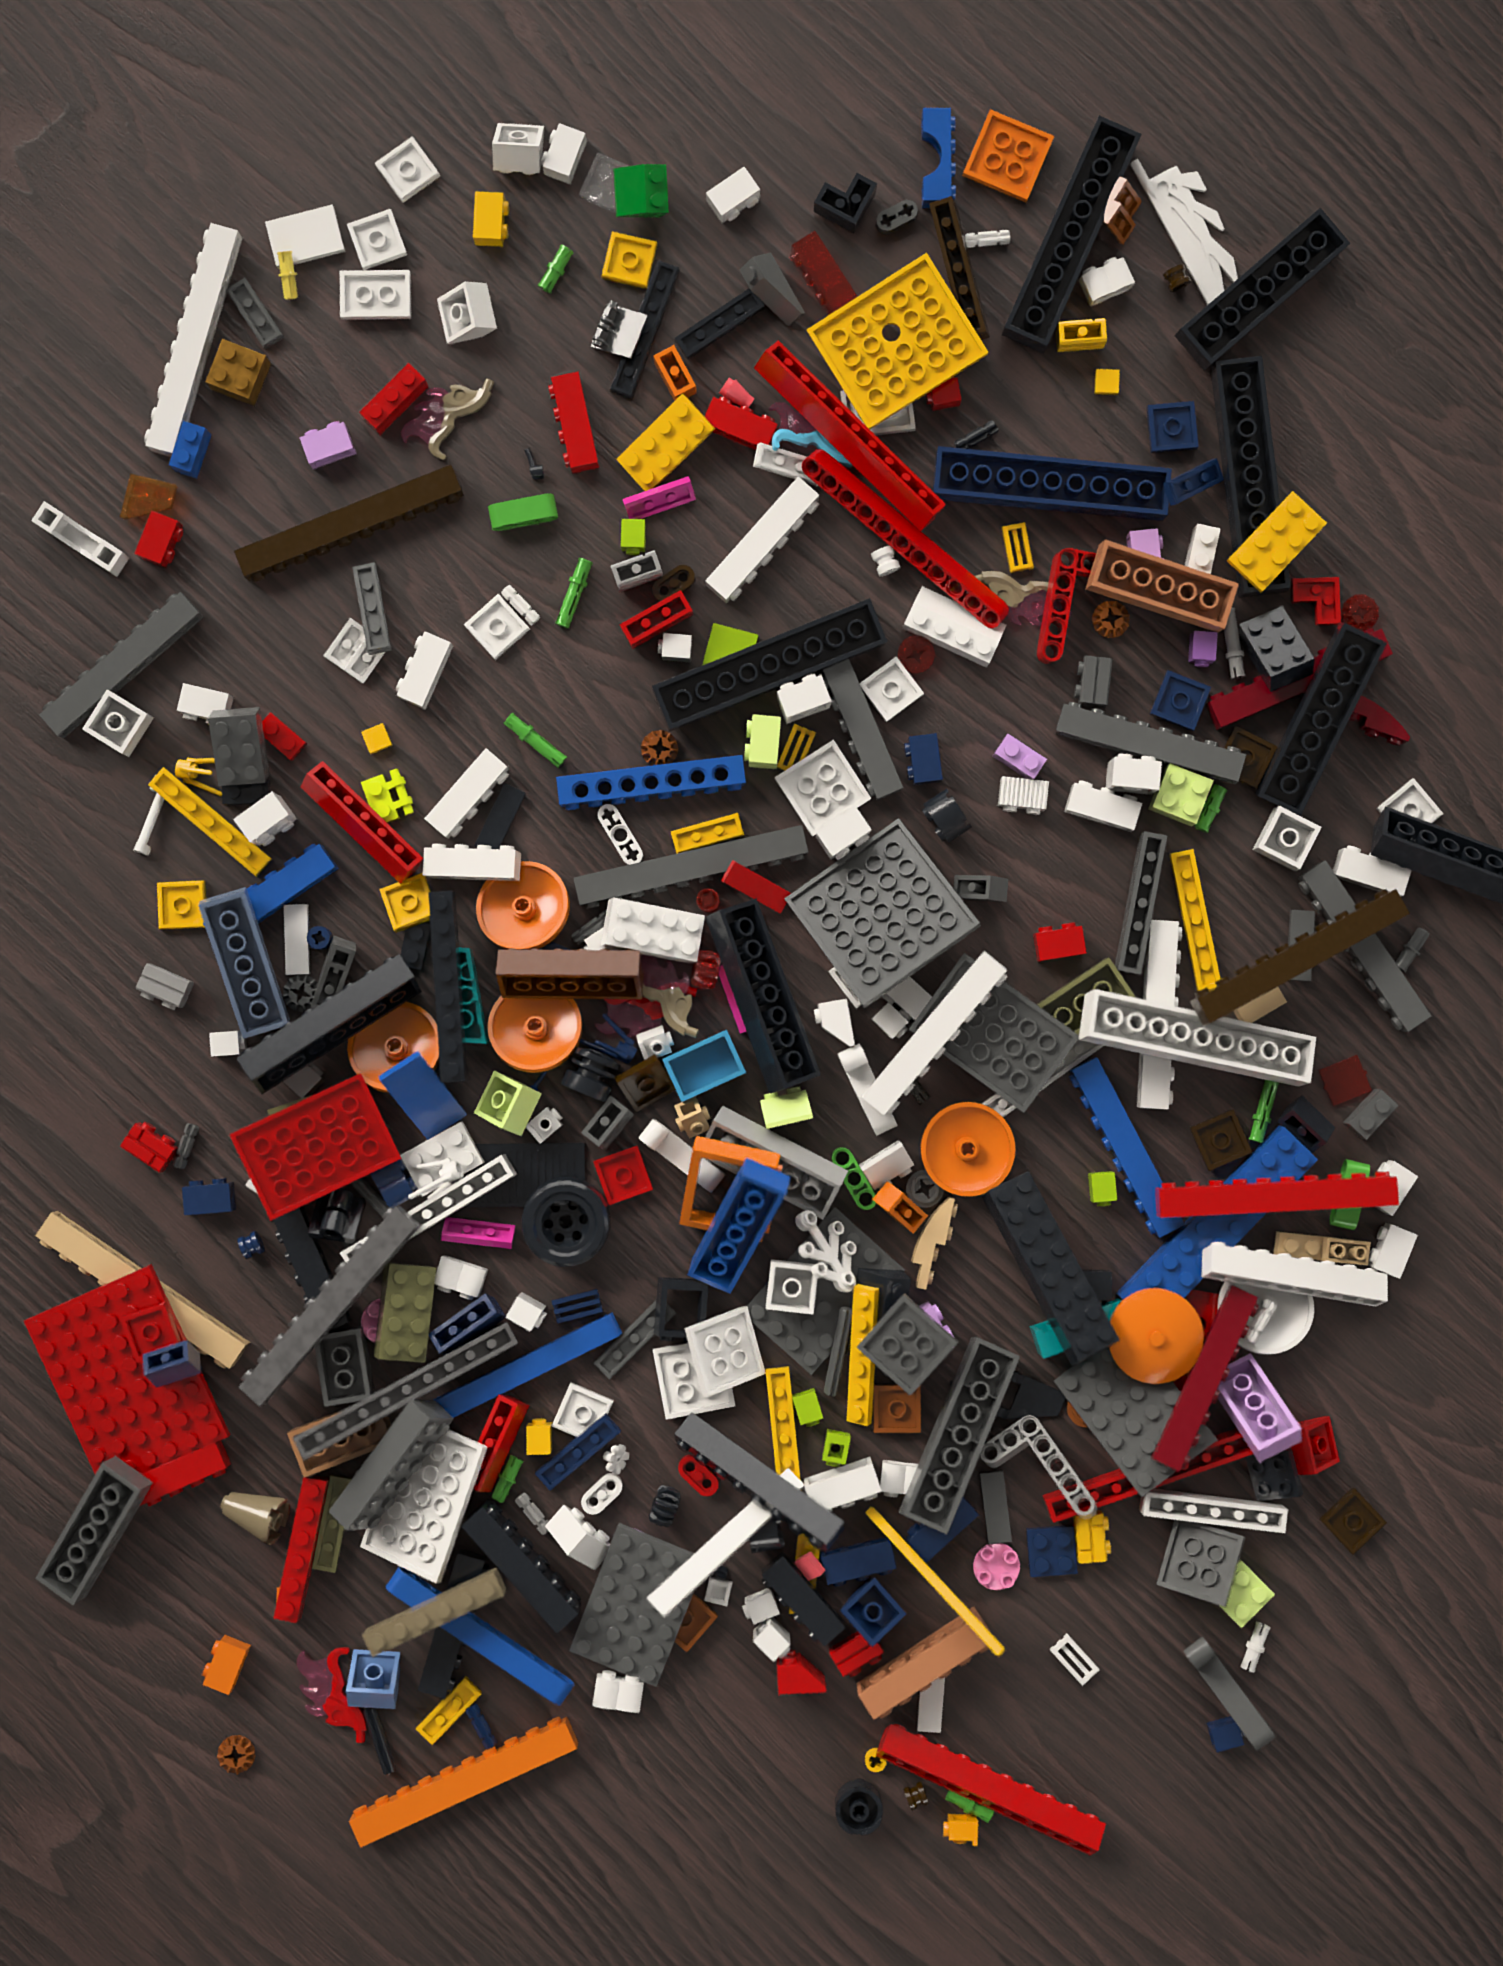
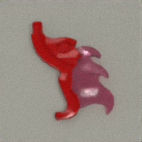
[595,983,698,1037]
[297,1647,368,1743]

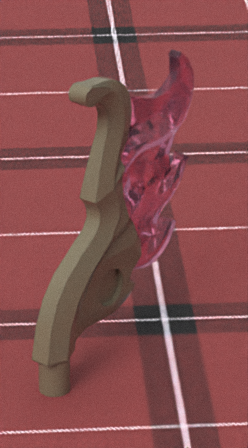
[401,378,494,461]
[975,571,1073,625]
[640,954,699,1038]

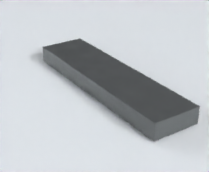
[352,562,392,655]
[593,1300,676,1380]

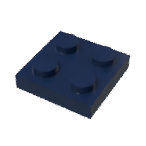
[1146,401,1199,453]
[1149,670,1211,731]
[1026,1525,1078,1577]

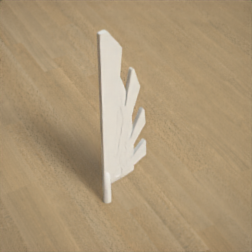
[1130,159,1238,305]

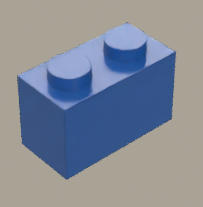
[169,421,212,479]

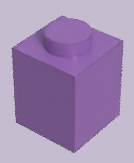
[1188,631,1217,667]

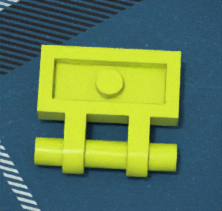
[361,769,414,823]

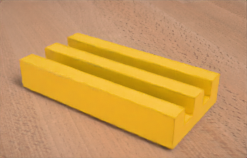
[1002,522,1034,573]
[777,724,816,771]

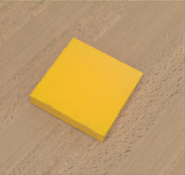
[602,232,657,289]
[379,873,431,933]
[157,881,206,930]

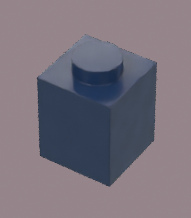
[1206,1716,1246,1752]

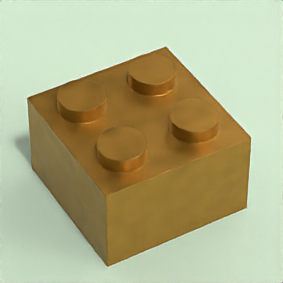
[205,339,271,406]

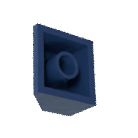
[840,1578,906,1647]

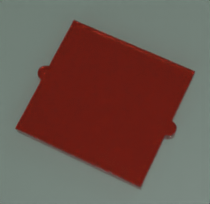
[1319,1055,1372,1106]

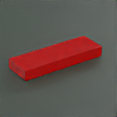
[721,860,791,914]

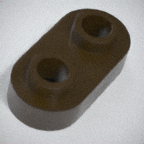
[652,565,695,602]

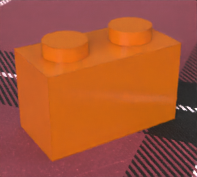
[653,345,697,401]
[872,1181,928,1234]
[202,1635,251,1695]

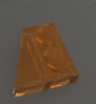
[120,474,178,520]

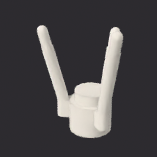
[408,1158,464,1199]

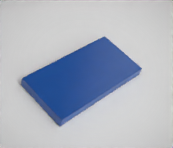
[378,1051,467,1140]

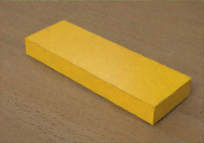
[671,813,744,854]
[416,1676,482,1745]

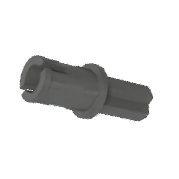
[1395,927,1429,973]

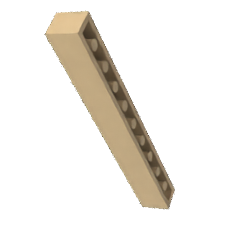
[35,1211,250,1369]

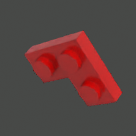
[1291,577,1341,626]

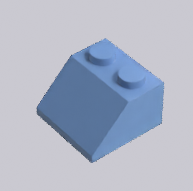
[346,1649,401,1709]

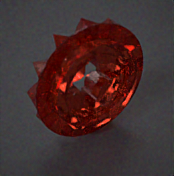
[1341,594,1379,631]
[898,636,935,673]

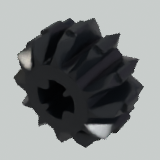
[649,1485,681,1528]

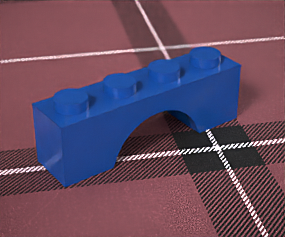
[921,108,956,208]

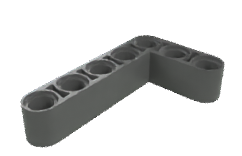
[1183,1637,1276,1751]

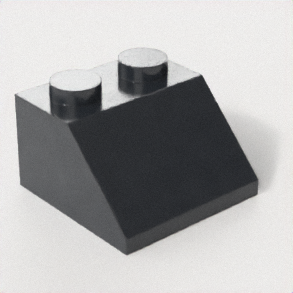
[852,1268,911,1322]

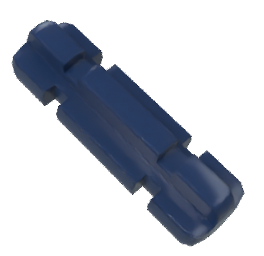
[466,1703,497,1750]

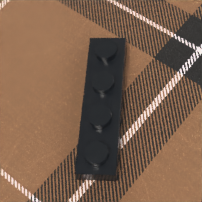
[675,288,765,359]

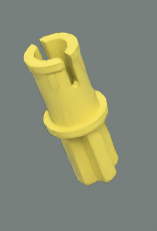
[277,251,298,300]

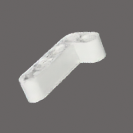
[837,1043,897,1136]
[638,1119,726,1193]

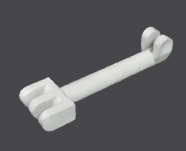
[133,775,164,856]

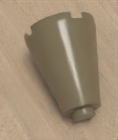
[221,1492,290,1545]

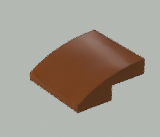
[1104,176,1142,245]

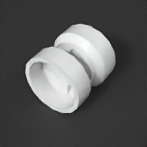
[871,546,901,576]

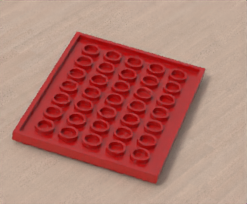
[24,1264,231,1475]

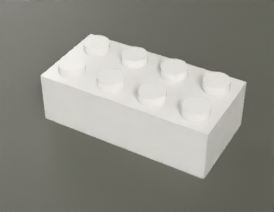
[600,898,705,964]

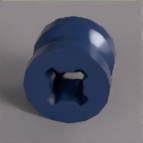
[307,926,333,950]
[237,1230,265,1259]

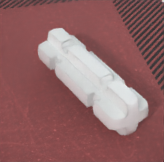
[965,230,1010,248]
[501,585,540,625]
[1245,1299,1277,1344]

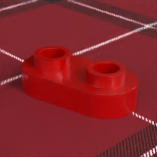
[678,1455,719,1496]

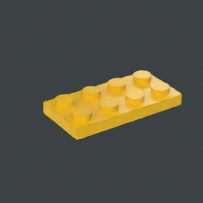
[616,393,715,491]
[1227,491,1327,593]

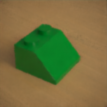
[613,164,669,218]

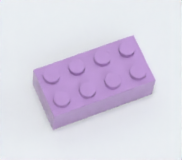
[1217,1353,1301,1463]

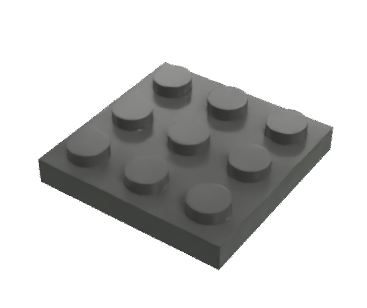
[857,1293,958,1395]
[1156,1520,1245,1607]

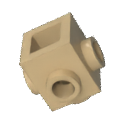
[674,1096,711,1139]

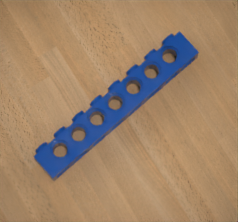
[556,755,746,810]

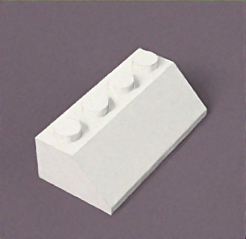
[902,586,1006,668]

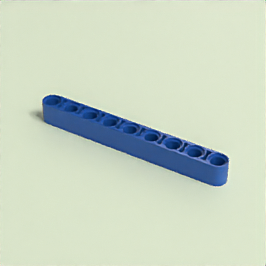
[433,1312,623,1418]
[386,1566,574,1705]

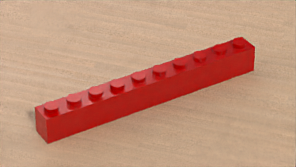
[754,340,946,531]
[1155,1171,1399,1218]
[1042,1428,1253,1523]
[875,1724,1106,1856]

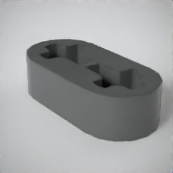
[876,200,918,235]

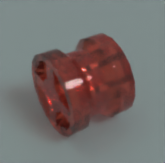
[696,888,720,913]

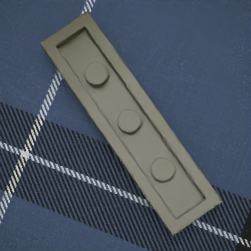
[312,1474,353,1573]

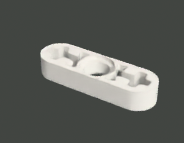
[598,804,643,865]

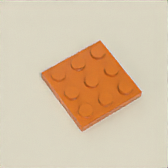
[963,109,1054,202]

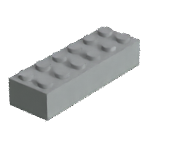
[705,1106,848,1219]

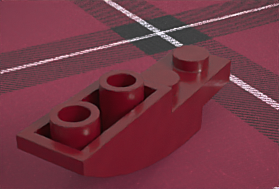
[1349,695,1410,746]

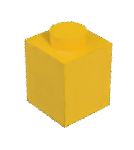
[526,1418,552,1455]

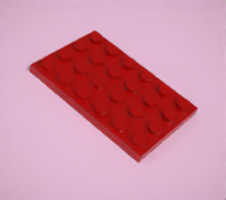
[229,1073,402,1221]

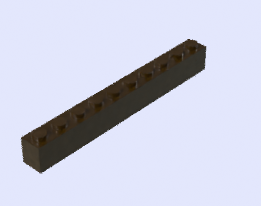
[234,464,464,582]
[1190,889,1410,1026]

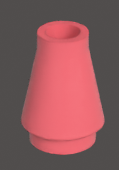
[719,377,755,408]

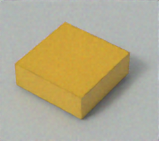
[1094,369,1119,395]
[361,723,392,754]

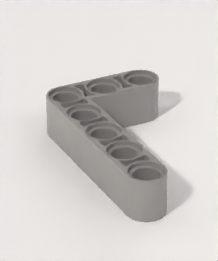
[980,1415,1097,1519]

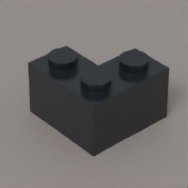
[813,173,877,233]

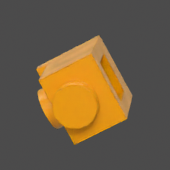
[943,1814,978,1846]

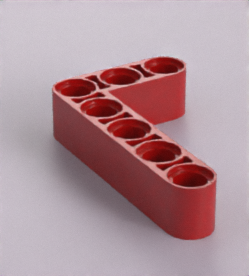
[1037,548,1096,664]

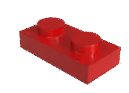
[262,712,307,761]

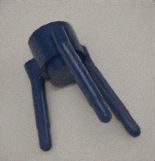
[579,1014,637,1064]

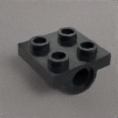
[308,1188,366,1244]
[1245,1448,1303,1501]

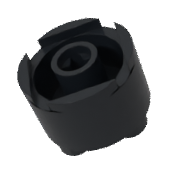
[922,788,972,843]
[745,1505,784,1554]
[835,1778,883,1836]

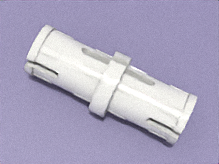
[1240,1622,1271,1672]

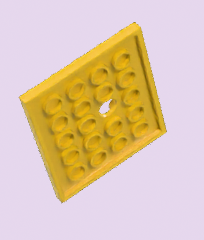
[807,253,989,429]

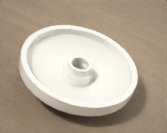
[1218,1281,1314,1355]

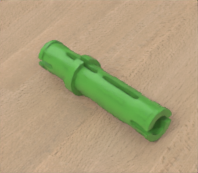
[555,558,593,629]
[504,713,567,768]
[1249,1080,1279,1143]

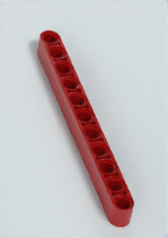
[802,449,1009,628]

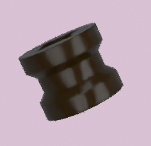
[1163,264,1192,292]
[903,1781,929,1811]

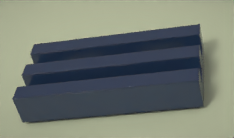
[552,1289,603,1324]

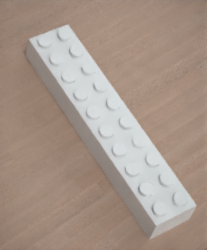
[1079,989,1316,1087]

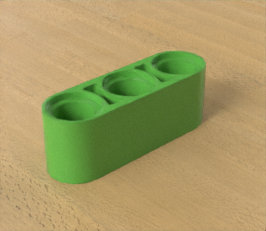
[488,493,558,531]
[831,1147,876,1210]
[1329,1159,1370,1231]

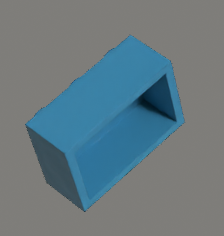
[662,1030,746,1102]

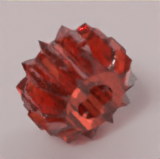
[691,950,721,990]

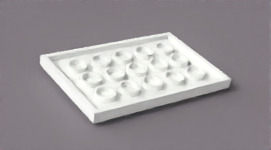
[360,1430,487,1583]

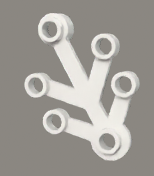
[795,1210,857,1292]

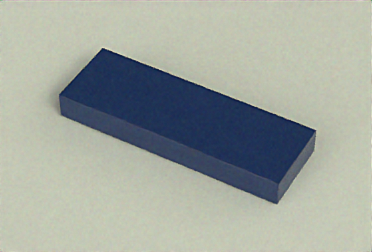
[1163,458,1224,506]

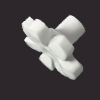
[603,1444,629,1475]

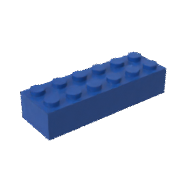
[688,1157,790,1294]

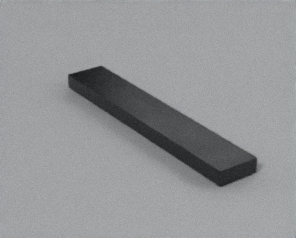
[610,260,680,399]

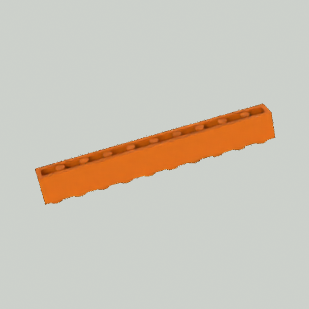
[349,1717,579,1848]

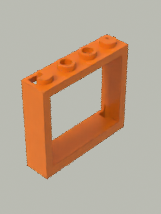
[679,1136,782,1242]

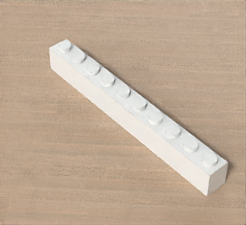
[144,223,242,457]

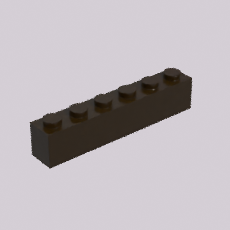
[929,196,990,340]

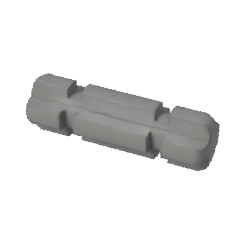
[515,1492,549,1535]

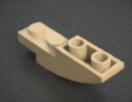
[911,1197,958,1289]
[1274,1231,1371,1265]

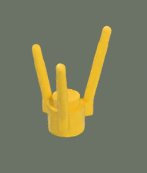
[175,758,222,796]

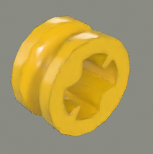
[865,1748,886,1772]

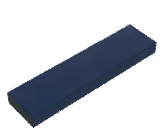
[535,1413,621,1491]

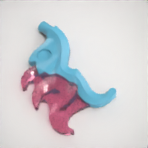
[769,402,853,467]

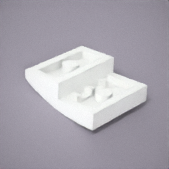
[323,618,385,683]

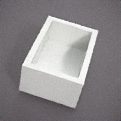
[804,1457,881,1512]

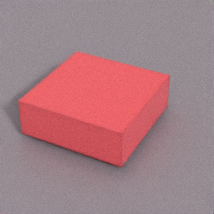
[794,1552,825,1581]

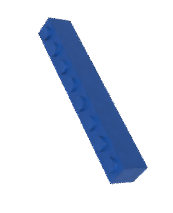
[1069,1057,1185,1238]

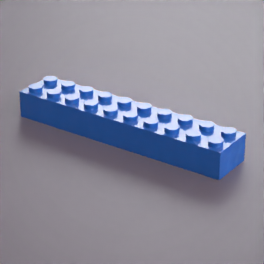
[1116,1126,1318,1300]

